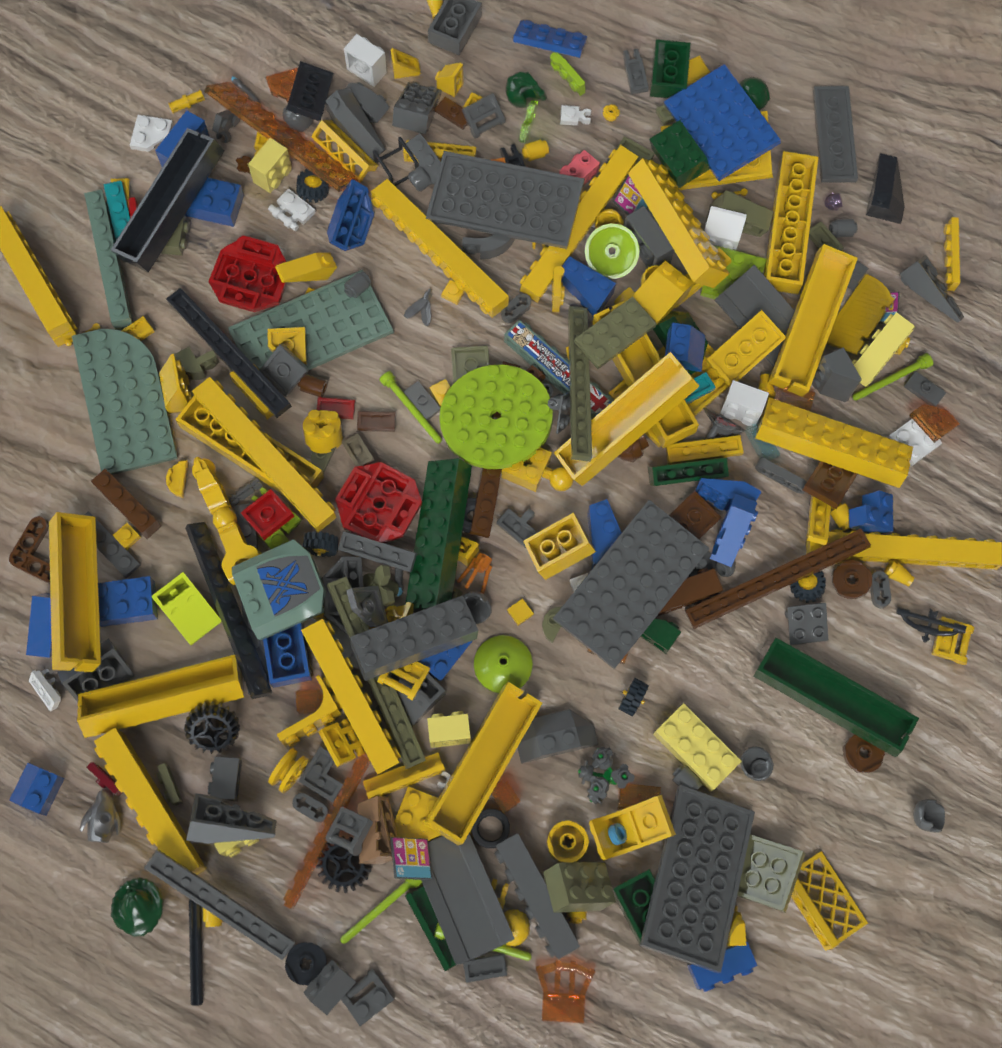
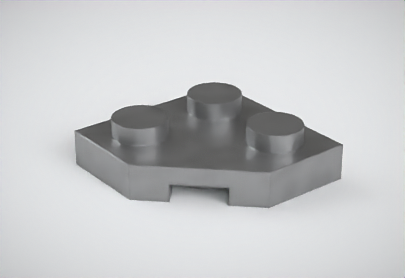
[346,586,388,627]

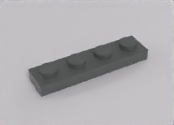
[84,511,141,578]
[338,531,417,572]

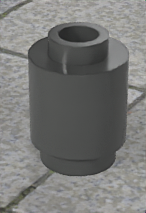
[829,219,857,238]
[344,272,371,298]
[672,766,702,791]

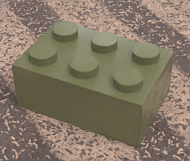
[543,862,616,913]

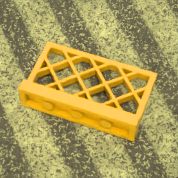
[791,851,868,951]

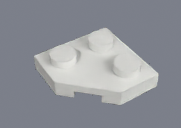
[129,115,173,152]

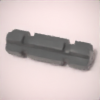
[228,477,263,506]

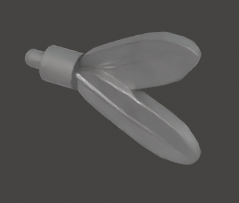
[404,288,432,327]

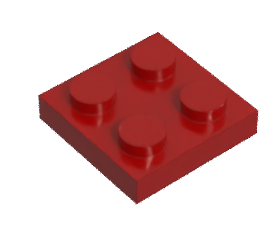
[240,489,295,541]

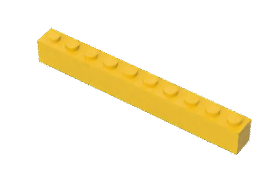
[520,145,639,303]
[371,179,509,318]
[192,377,336,533]
[806,530,1002,570]

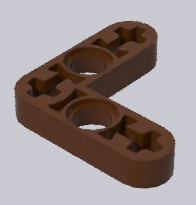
[9,516,50,584]

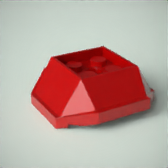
[208,235,287,313]
[335,462,422,543]

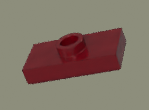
[86,762,123,797]

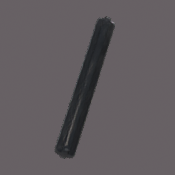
[189,899,203,1006]

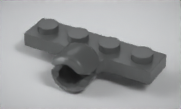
[406,133,441,191]

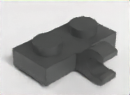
[212,107,240,143]
[496,508,538,548]

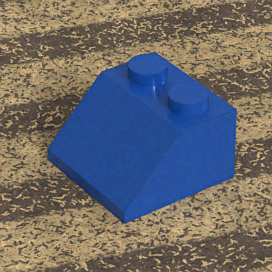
[665,323,706,372]
[9,763,65,816]

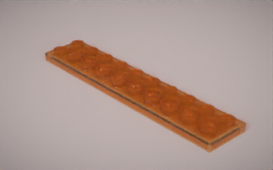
[204,82,361,192]

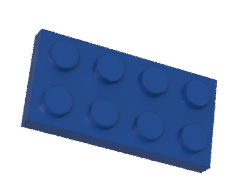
[513,20,587,58]

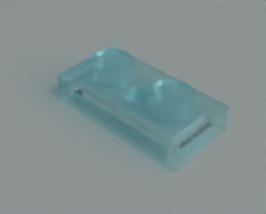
[745,424,780,461]

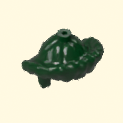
[111,877,164,937]

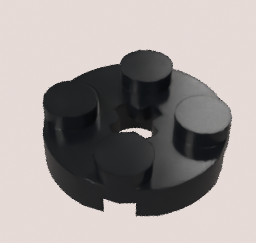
[285,942,327,985]

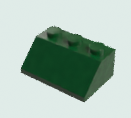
[650,39,691,98]

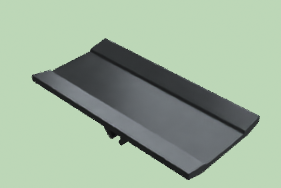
[715,265,827,367]
[422,834,514,966]

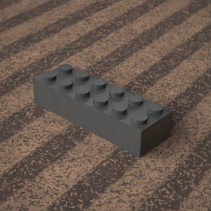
[350,596,479,681]
[494,833,580,960]

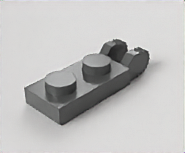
[623,49,649,94]

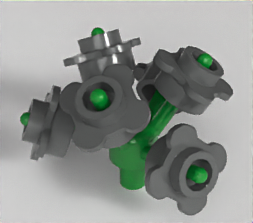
[578,747,635,805]

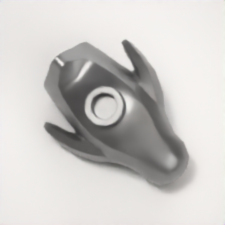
[80,789,120,843]

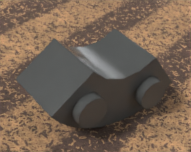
[345,82,390,123]

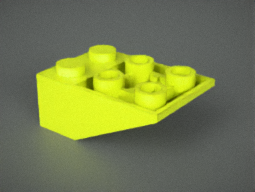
[151,572,222,645]

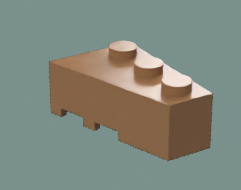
[358,796,398,864]

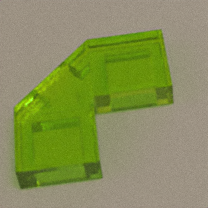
[519,100,538,143]

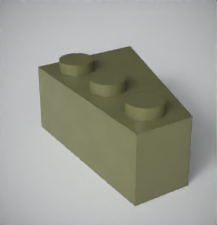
[705,190,773,237]

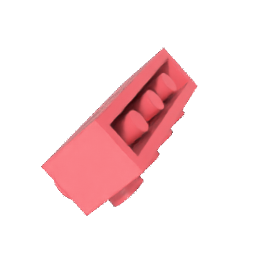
[559,150,600,185]

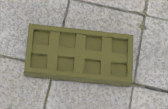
[574,297,657,369]

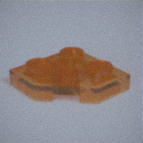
[266,68,298,102]
[909,404,959,443]

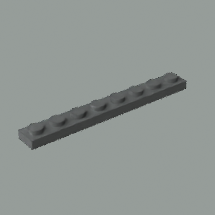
[144,849,295,960]

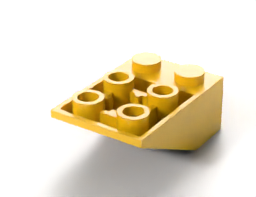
[159,354,192,414]

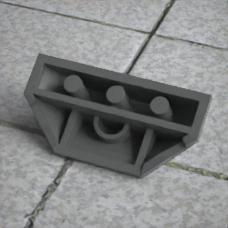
[321,556,363,634]
[517,709,599,764]

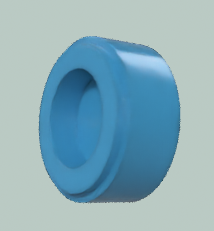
[608,823,627,845]

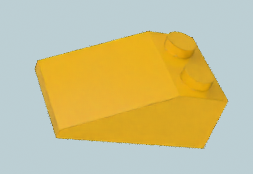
[632,261,694,325]

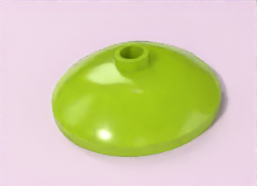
[585,223,639,279]
[474,635,533,694]

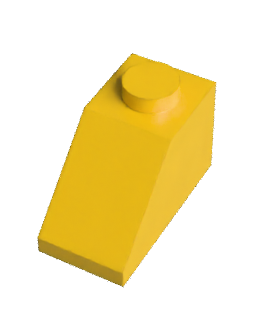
[435,63,463,97]

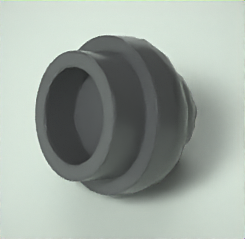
[716,561,736,577]

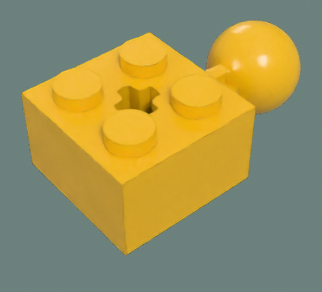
[501,447,574,492]

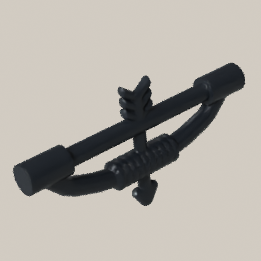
[896,607,967,643]

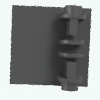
[548,391,570,434]
[785,602,829,645]

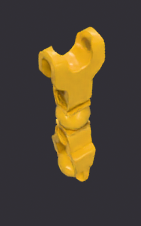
[192,457,262,585]

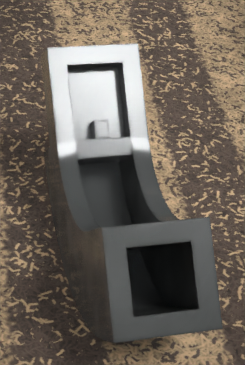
[462,234,515,260]

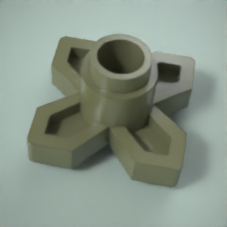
[363,565,399,606]

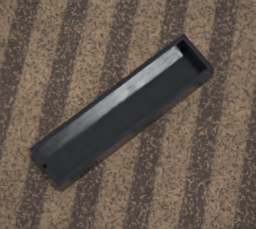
[111,128,225,273]

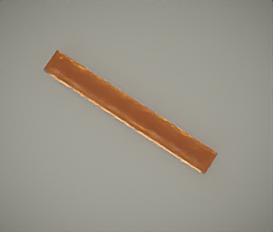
[283,756,371,910]

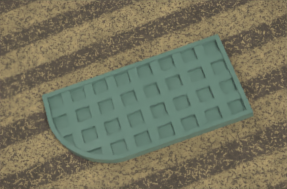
[228,270,394,370]
[72,329,178,475]

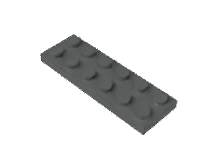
[813,86,858,183]

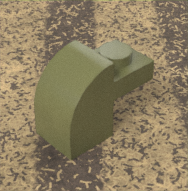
[174,347,219,380]

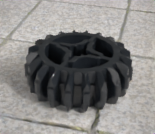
[184,701,240,754]
[316,836,372,893]

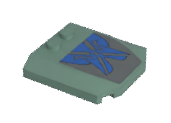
[232,539,326,640]

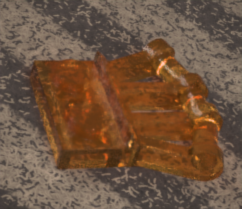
[535,960,595,1023]

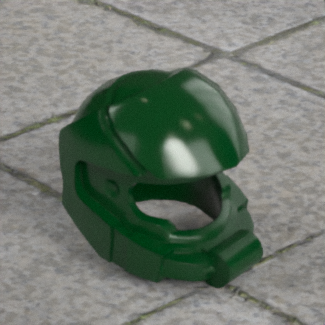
[506,72,547,108]
[740,77,770,111]

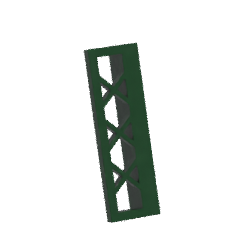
[405,886,456,971]

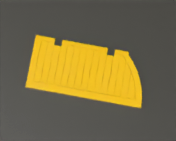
[826,274,895,354]

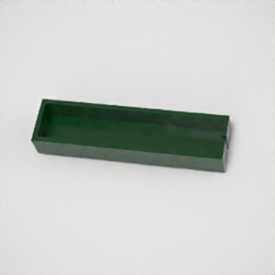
[405,458,472,613]
[753,637,919,758]

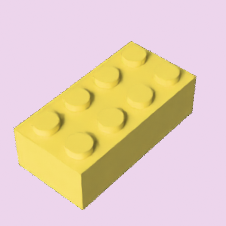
[852,312,916,387]
[653,703,742,792]

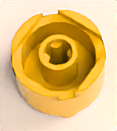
[303,410,343,454]
[546,821,589,863]

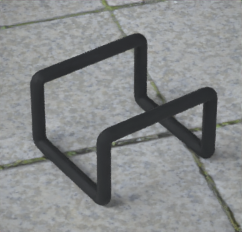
[373,137,418,186]

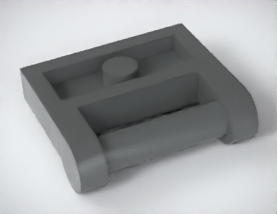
[461,93,506,139]
[326,806,373,856]
[341,968,395,1026]

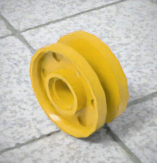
[268,748,309,794]

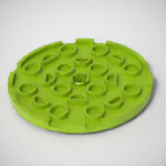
[439,365,553,469]

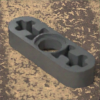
[755,458,807,494]

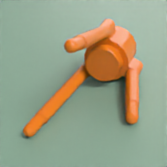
[457,553,493,594]

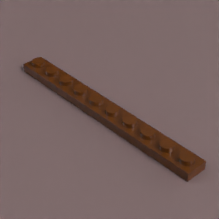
[470,361,521,538]
[685,529,871,629]

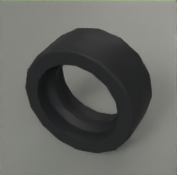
[472,809,510,849]

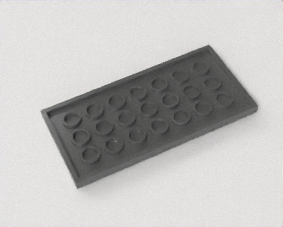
[426,151,585,249]
[553,500,710,669]
[640,785,755,973]

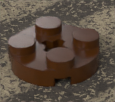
[832,560,872,599]
[843,735,885,773]

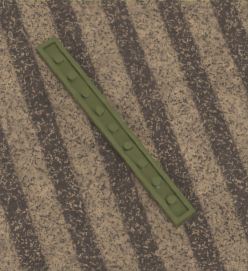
[568,306,592,462]
[327,577,426,769]

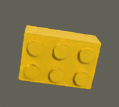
[523,512,596,580]

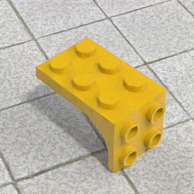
[277,675,342,747]
[589,795,676,860]

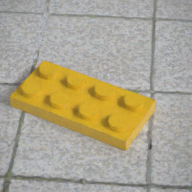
[706,310,787,387]

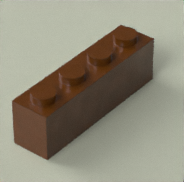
[91,469,161,539]
[655,568,723,618]

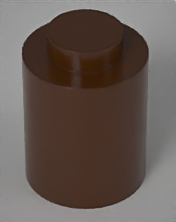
[298,374,328,398]

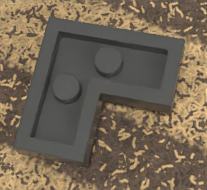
[299,747,344,803]

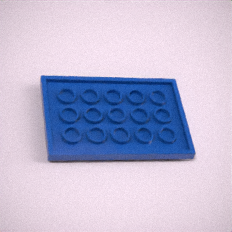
[664,64,781,181]

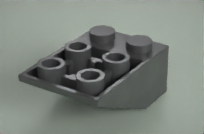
[392,82,442,134]
[375,674,446,727]

